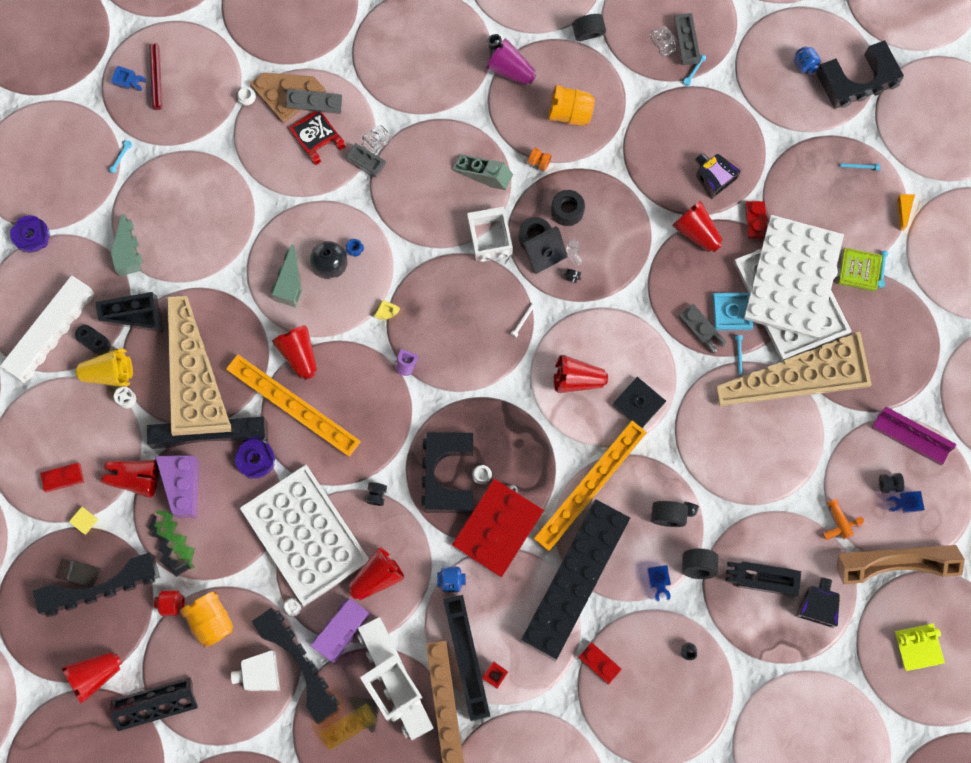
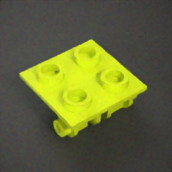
[895,623,945,671]

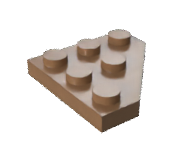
[250,73,326,124]

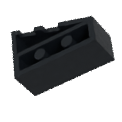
[95,292,163,332]

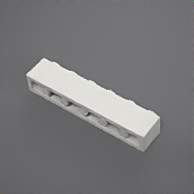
[0,275,95,383]
[357,617,434,740]

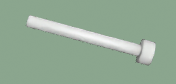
[510,303,535,338]

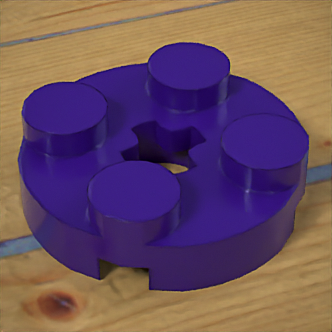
[10,215,50,253]
[235,439,275,479]

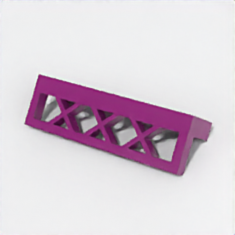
[871,407,957,465]

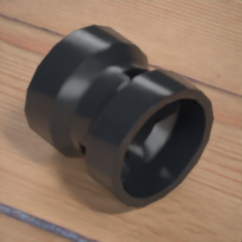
[879,473,904,494]
[365,482,388,506]

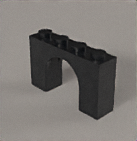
[816,40,904,109]
[421,432,474,513]

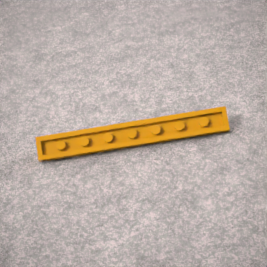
[226,355,361,457]
[534,421,647,552]

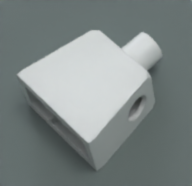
[231,651,280,691]

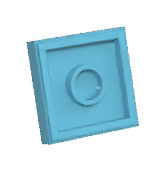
[712,292,753,331]

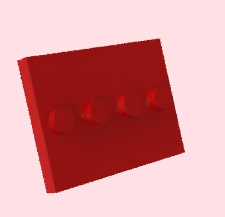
[452,478,545,577]

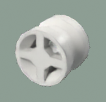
[114,387,137,409]

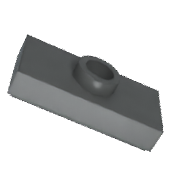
[345,143,386,178]

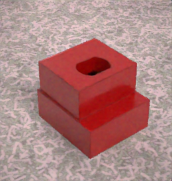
[482,661,508,689]

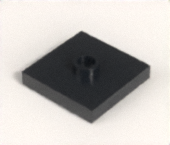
[524,226,568,274]
[612,376,666,429]

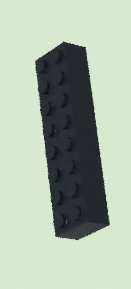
[520,499,631,662]

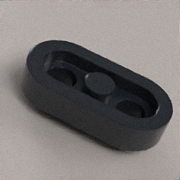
[75,325,111,355]

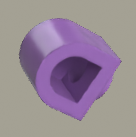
[395,349,419,376]

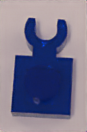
[887,491,925,513]
[647,565,671,602]

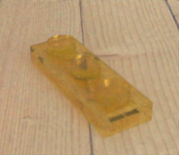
[319,703,377,751]

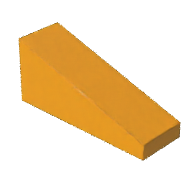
[897,194,915,231]

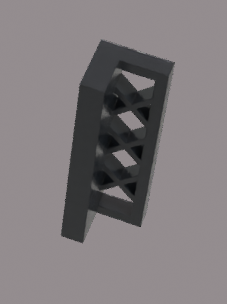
[110,677,198,731]

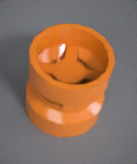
[528,147,552,171]

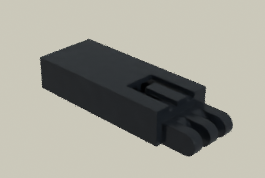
[725,561,802,597]

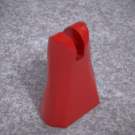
[100,460,160,498]

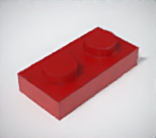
[745,201,767,239]
[40,462,84,493]
[578,642,622,685]

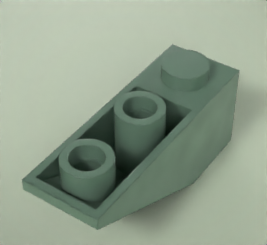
[452,154,513,190]
[111,214,143,277]
[271,244,302,308]

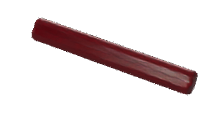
[149,43,163,110]

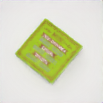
[838,248,882,292]

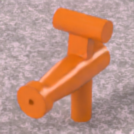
[823,499,864,540]

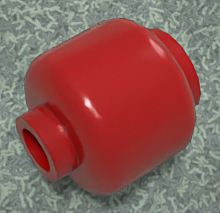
[154,590,185,616]

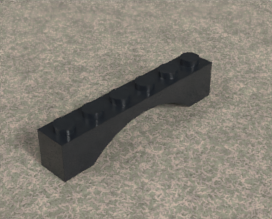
[147,416,268,449]
[33,552,160,617]
[443,595,491,722]
[251,608,340,725]

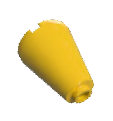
[75,348,133,387]

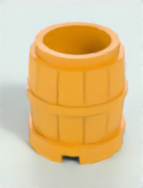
[548,85,595,126]
[180,591,233,648]

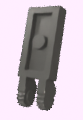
[678,304,727,354]

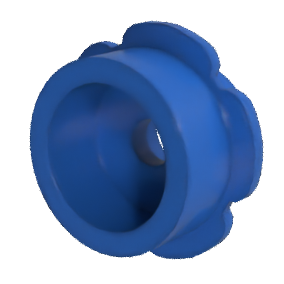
[346,239,364,257]

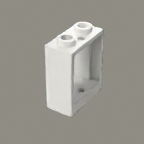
[467,207,513,262]
[360,655,423,722]

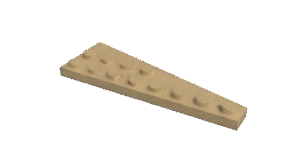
[168,296,231,436]
[716,332,872,407]

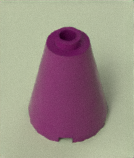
[485,38,537,86]

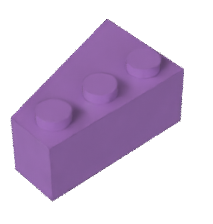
[155,456,199,518]
[311,599,371,664]

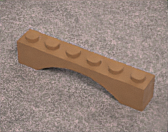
[837,545,965,584]
[426,641,464,763]

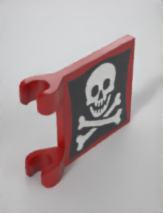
[289,111,346,165]

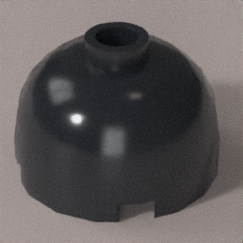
[310,241,348,279]

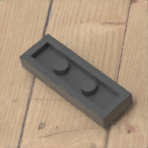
[674,13,701,66]
[286,89,342,114]

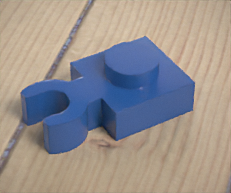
[111,66,146,91]

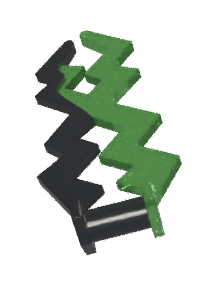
[148,511,195,577]

